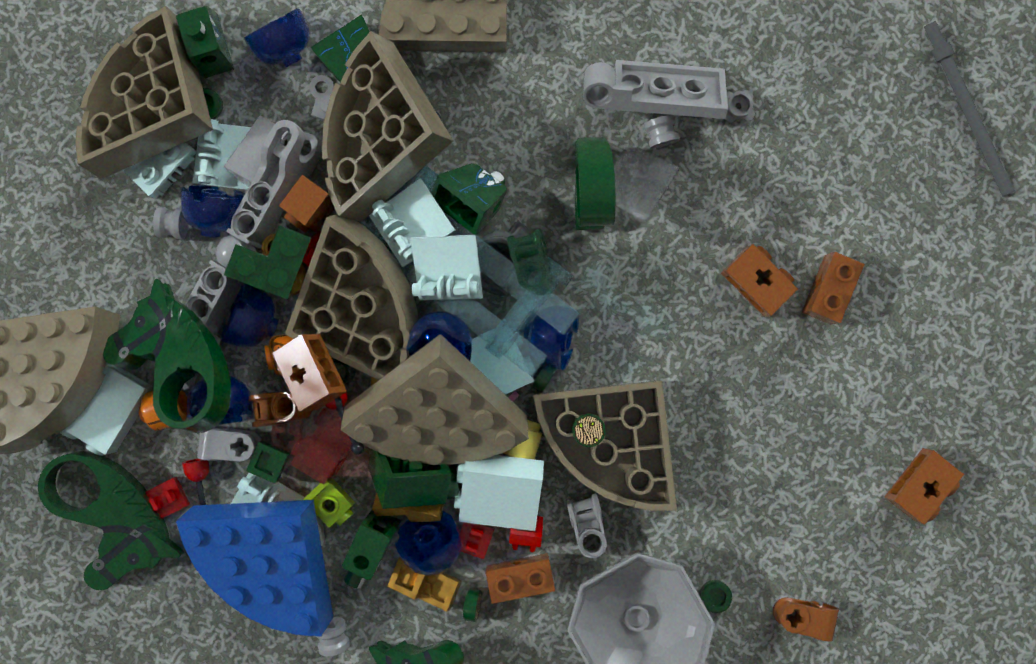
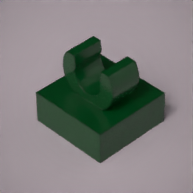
[246,440,290,484]

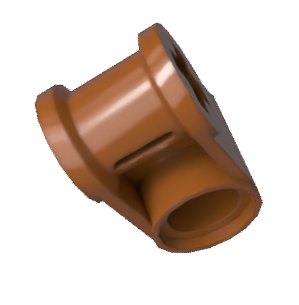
[249,392,313,428]
[773,597,839,641]

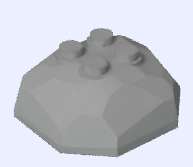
[567,553,715,664]

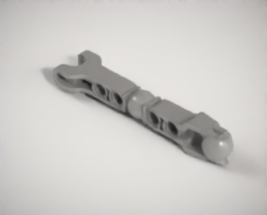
[148,120,322,391]

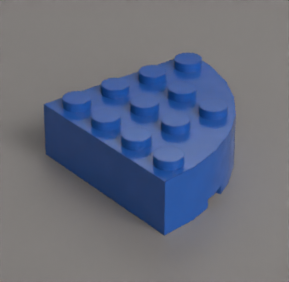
[176,500,333,637]

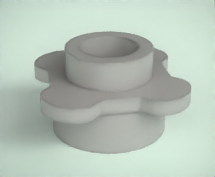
[725,90,755,123]

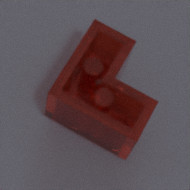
[290,408,352,485]

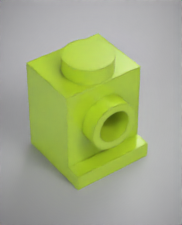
[303,476,356,528]

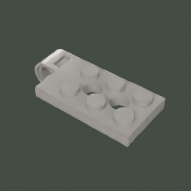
[583,60,728,119]

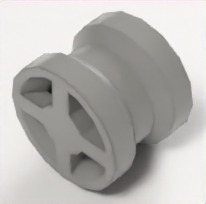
[644,115,680,149]
[153,206,188,239]
[316,617,350,656]

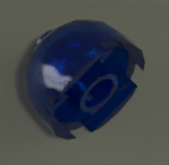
[243,8,310,67]
[180,185,245,238]
[220,283,279,348]
[524,305,579,370]
[406,311,472,361]
[187,376,253,425]
[395,511,462,576]

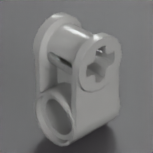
[197,426,262,462]
[566,493,607,558]

